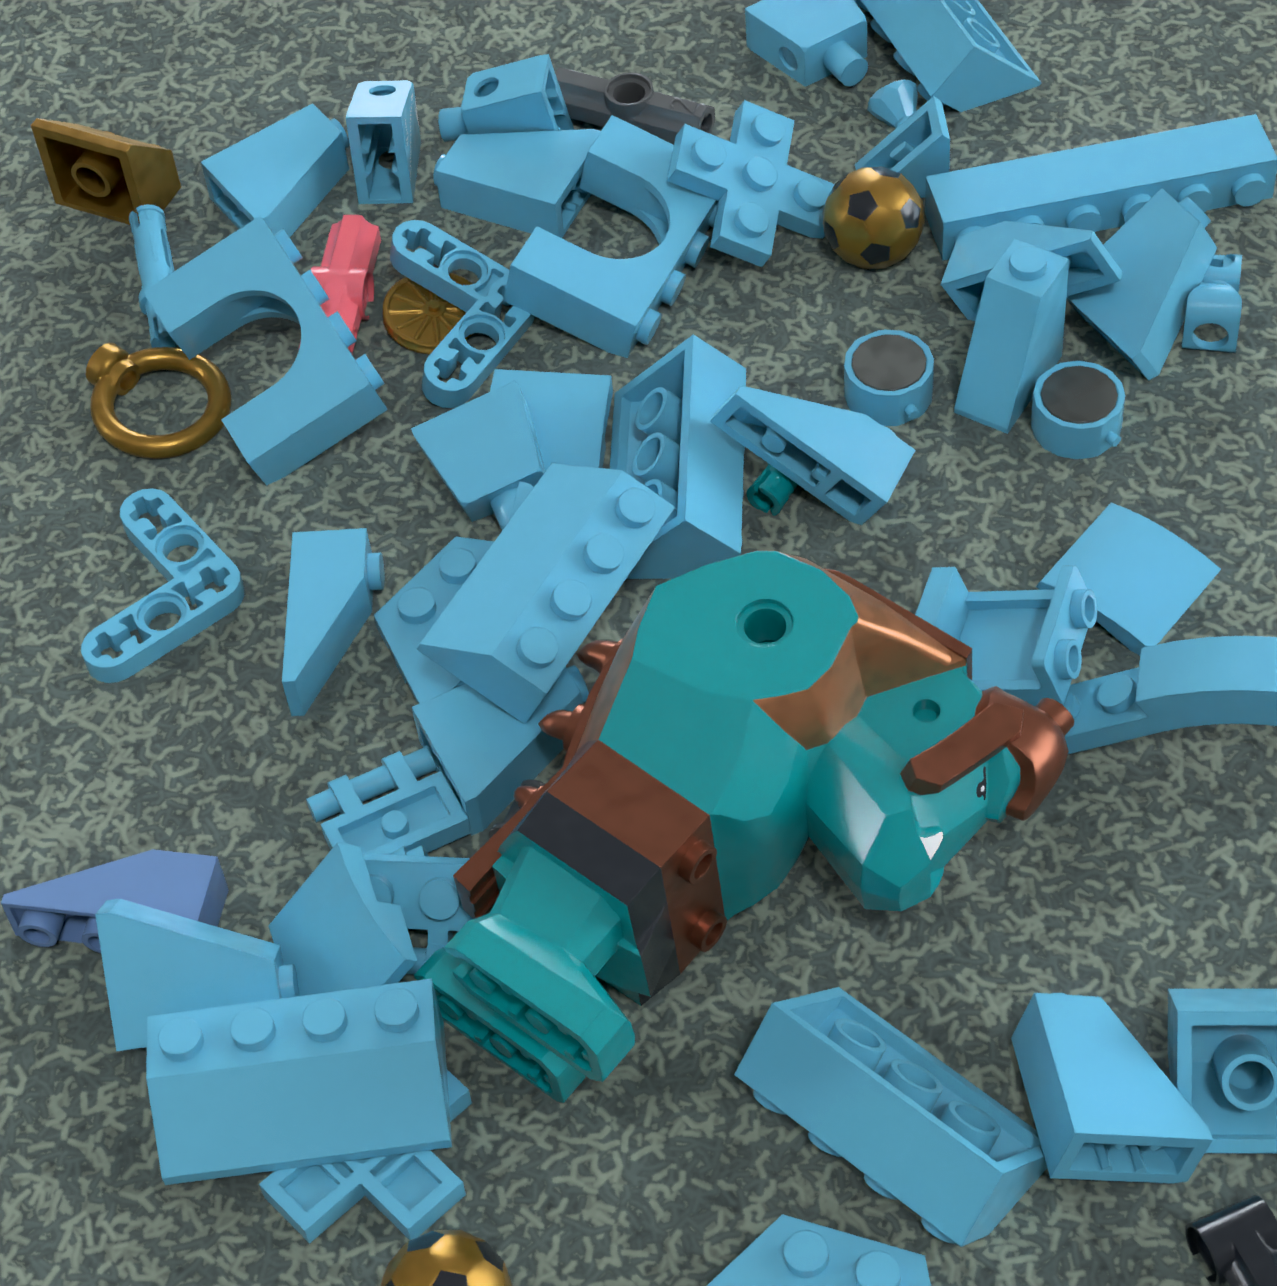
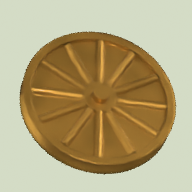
[383,273,473,354]

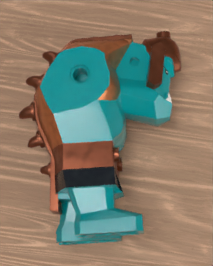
[414,551,1074,1103]

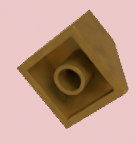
[31,118,181,225]

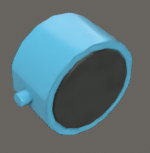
[844,329,934,426]
[1031,361,1125,459]

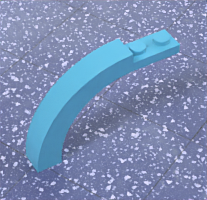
[1064,636,1277,754]

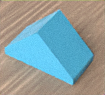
[855,96,950,198]

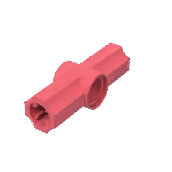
[299,215,381,355]

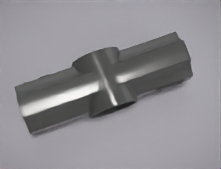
[555,67,715,145]

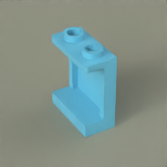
[915,565,1097,706]

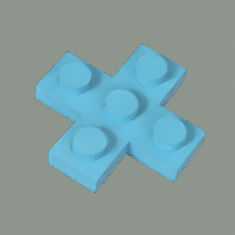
[667,100,835,267]
[259,1070,472,1244]

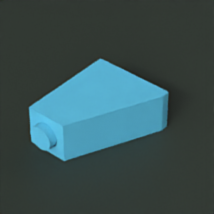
[201,103,350,237]
[433,129,601,238]
[1066,188,1217,381]
[954,238,1069,434]
[412,665,589,835]
[95,899,299,1051]
[1011,993,1213,1184]

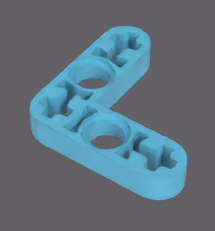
[390,220,536,408]
[81,488,245,683]

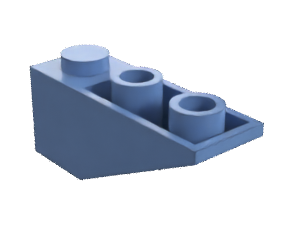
[1,849,229,953]

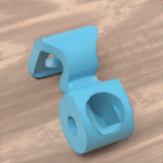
[1182,254,1242,353]

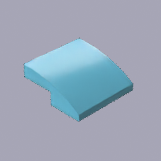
[490,369,613,471]
[1036,503,1221,656]
[269,842,417,996]

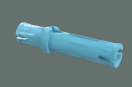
[129,204,177,348]

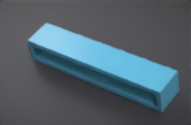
[925,114,1277,261]

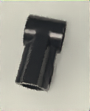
[1185,1195,1277,1286]

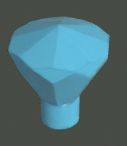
[867,79,918,129]

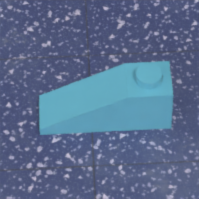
[940,221,1123,321]
[710,385,915,525]
[282,528,385,716]

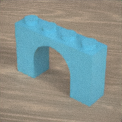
[503,115,718,358]
[143,215,388,486]

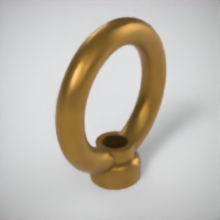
[86,343,231,459]

